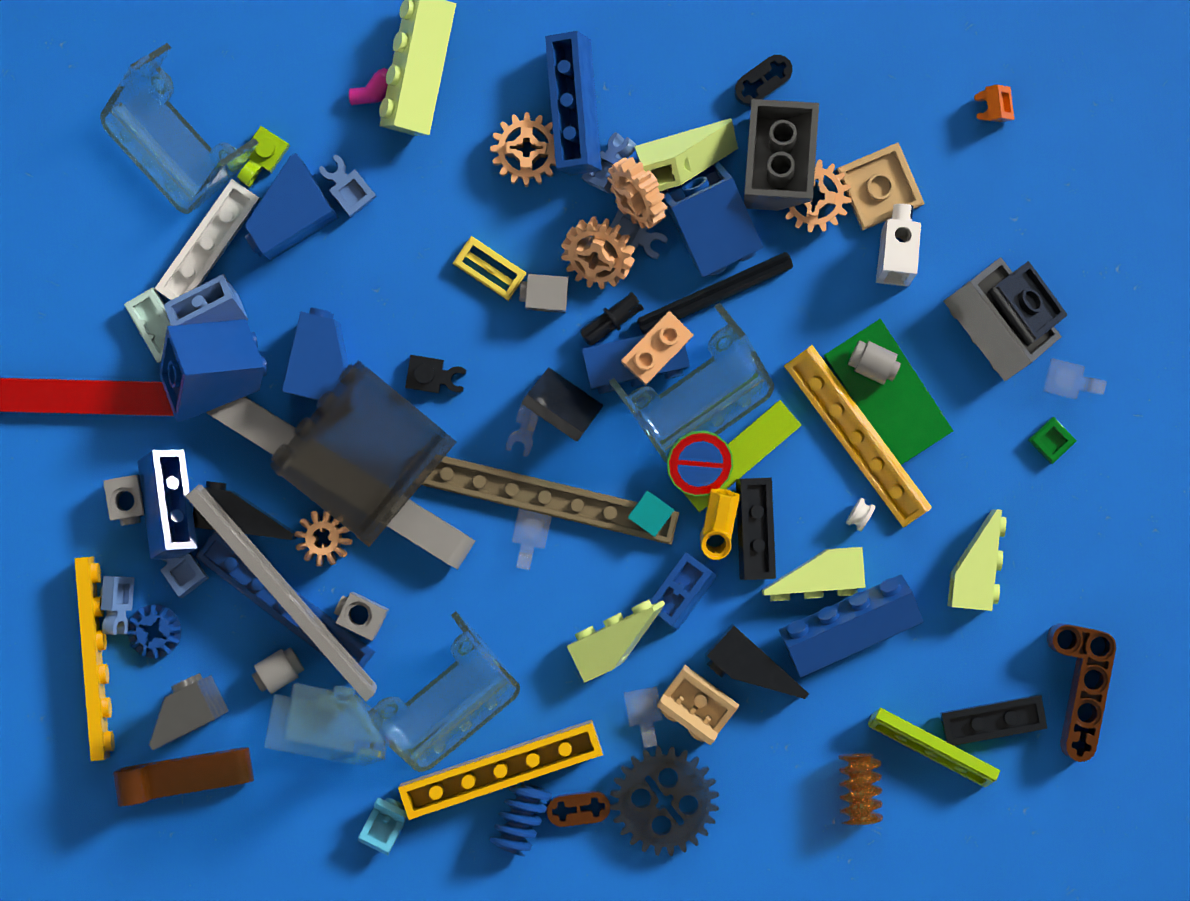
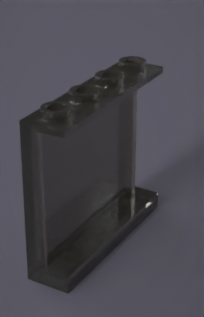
[270,360,457,547]

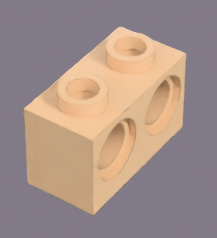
[621,311,694,386]

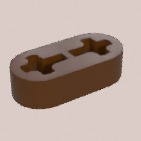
[547,791,610,827]

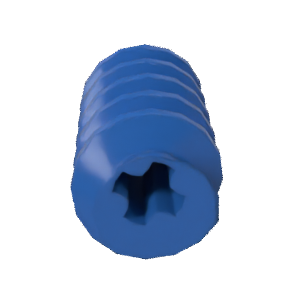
[489,781,552,857]

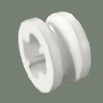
[846,498,876,532]

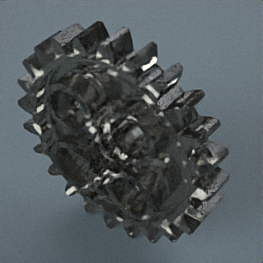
[610,745,719,856]

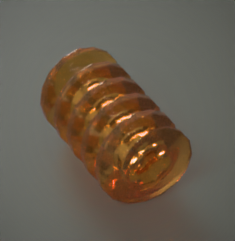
[838,753,883,825]

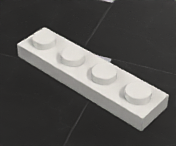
[154,179,261,300]

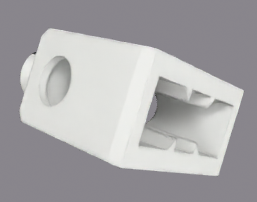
[876,204,921,287]

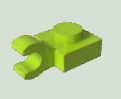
[237,126,290,187]

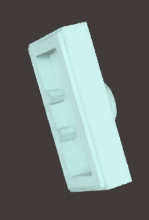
[124,288,171,363]

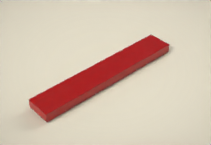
[0,378,174,416]

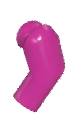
[349,68,388,105]

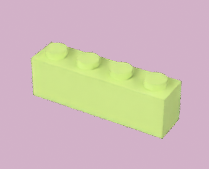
[379,0,457,136]

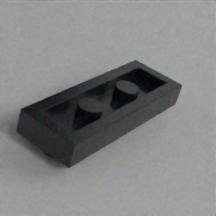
[736,478,776,580]
[940,694,1048,746]

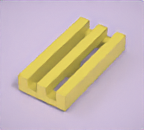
[453,236,527,301]

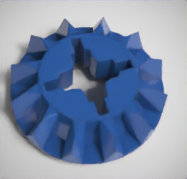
[126,604,181,658]

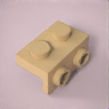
[657,665,739,745]

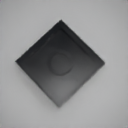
[988,261,1067,346]
[522,368,604,442]

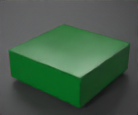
[1028,417,1077,464]

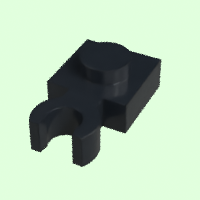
[405,355,467,394]

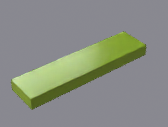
[681,400,802,512]
[867,707,1001,787]

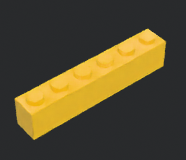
[398,720,603,820]

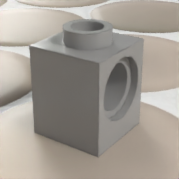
[519,274,569,313]
[103,475,144,526]
[334,592,389,641]

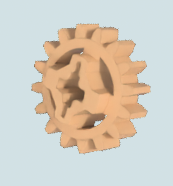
[490,112,556,187]
[607,157,667,229]
[785,159,852,233]
[561,217,635,289]

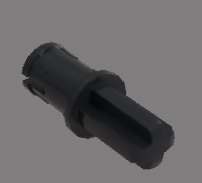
[580,292,644,346]

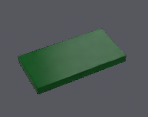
[823,318,954,465]

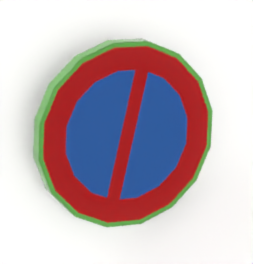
[667,430,733,497]

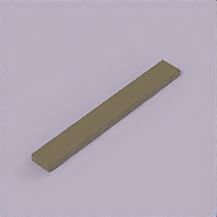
[410,450,679,545]

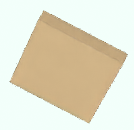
[836,142,925,231]

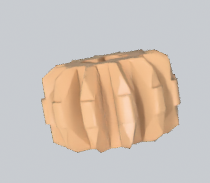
[295,510,353,567]

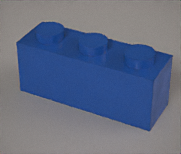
[582,335,690,394]
[137,450,197,559]

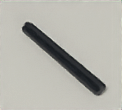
[637,252,793,335]

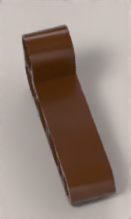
[1047,623,1116,762]
[113,747,254,806]

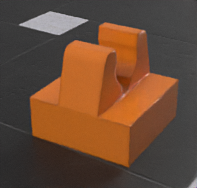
[974,84,1015,122]

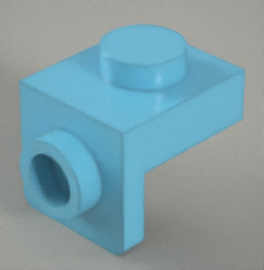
[358,798,407,856]

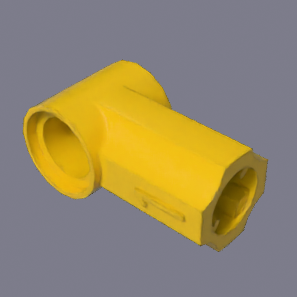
[700,488,740,560]

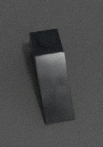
[193,481,296,540]
[706,624,809,699]

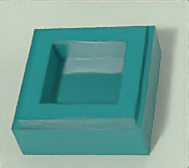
[627,490,674,537]

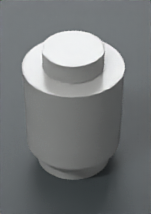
[848,340,901,385]
[252,647,304,694]

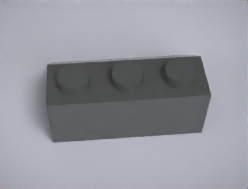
[744,99,819,211]
[943,257,1062,381]
[149,673,229,750]

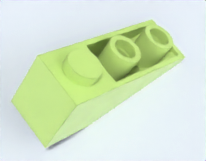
[634,118,738,191]
[947,509,1006,611]
[762,547,866,601]
[567,600,665,683]

